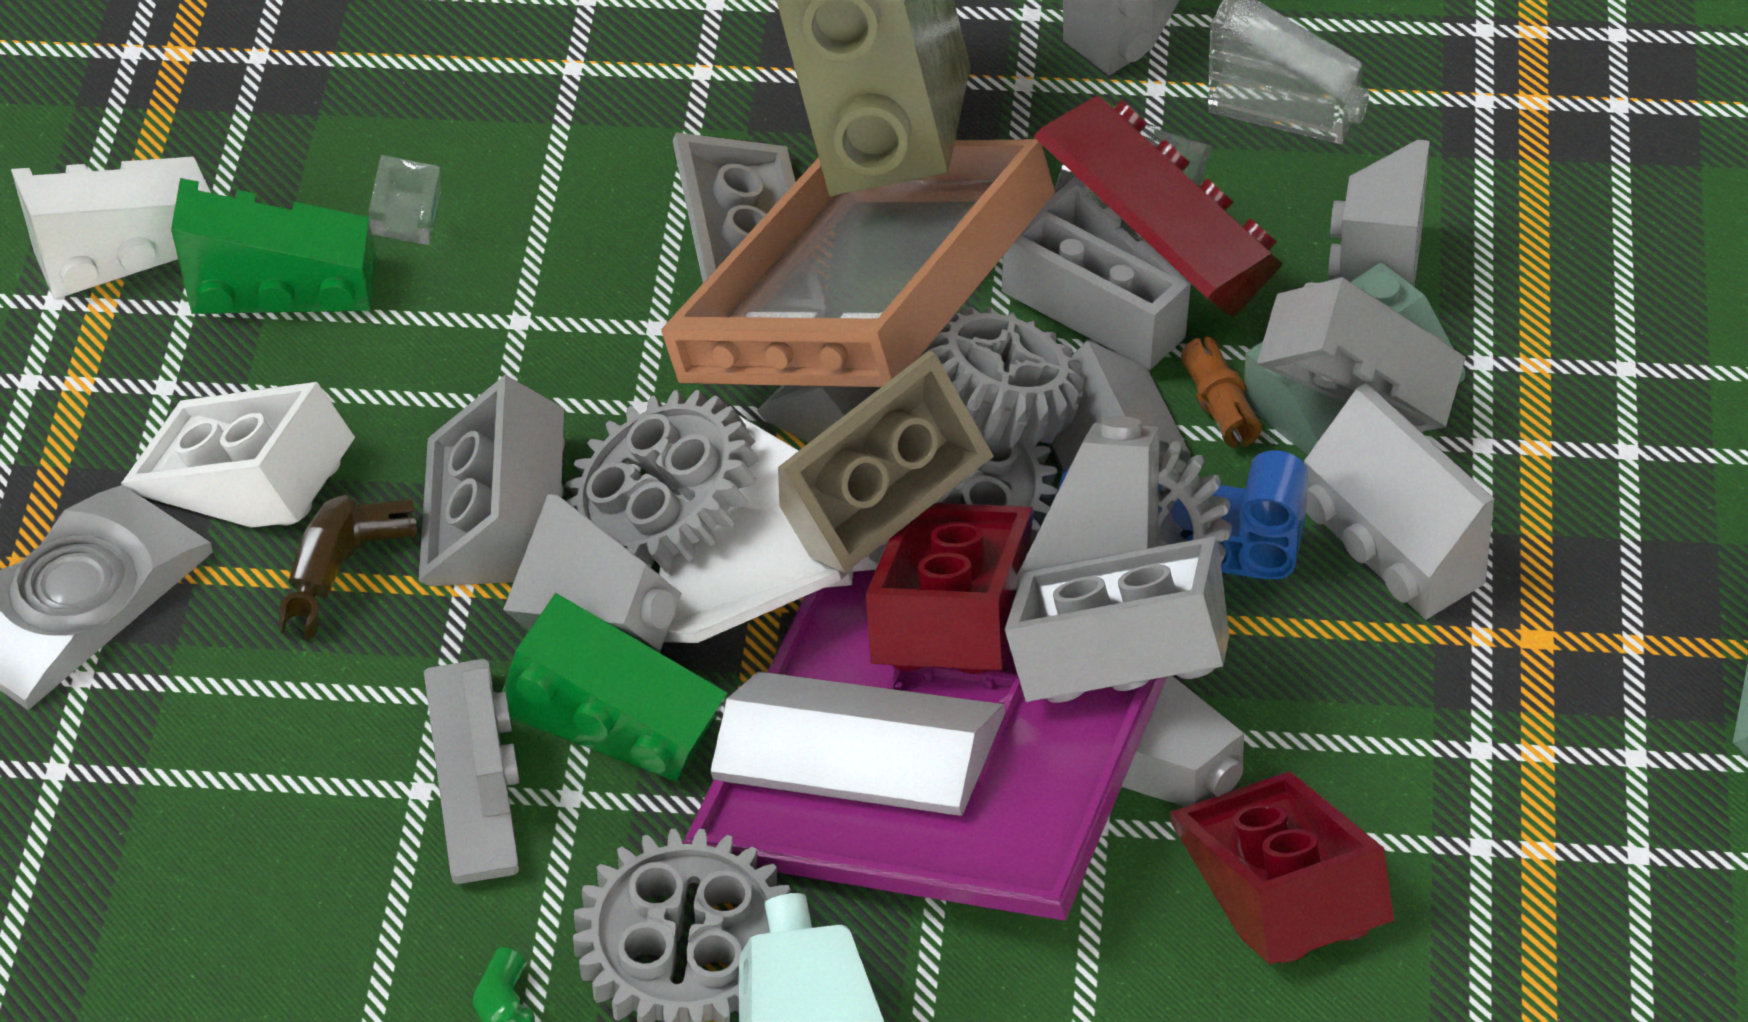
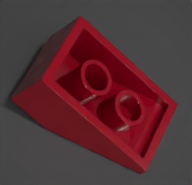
[866,503,1033,674]
[1169,771,1394,965]

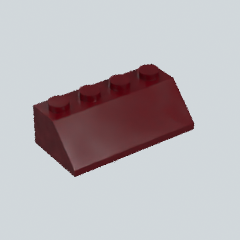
[1033,95,1283,318]

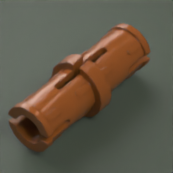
[1181,337,1262,448]

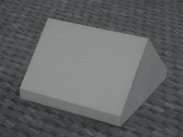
[1047,340,1190,474]

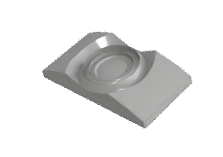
[0,485,213,710]

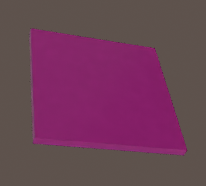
[683,570,1168,921]

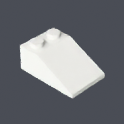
[121,382,355,528]

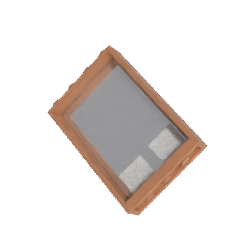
[661,139,1055,387]

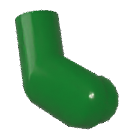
[472,947,535,1022]

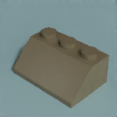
[778,351,994,573]

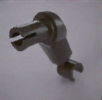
[279,494,416,641]

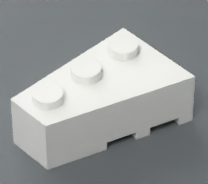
[11,157,211,300]

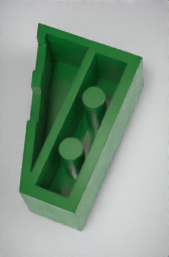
[171,178,377,314]

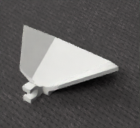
[659,415,889,643]

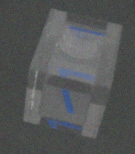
[369,155,441,245]

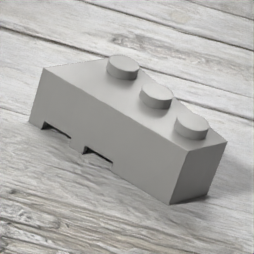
[1001,176,1191,370]
[1257,277,1466,432]

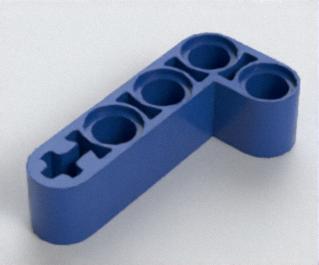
[1057,450,1308,579]

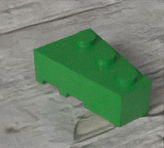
[502,592,727,782]

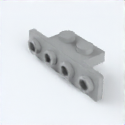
[424,659,520,884]

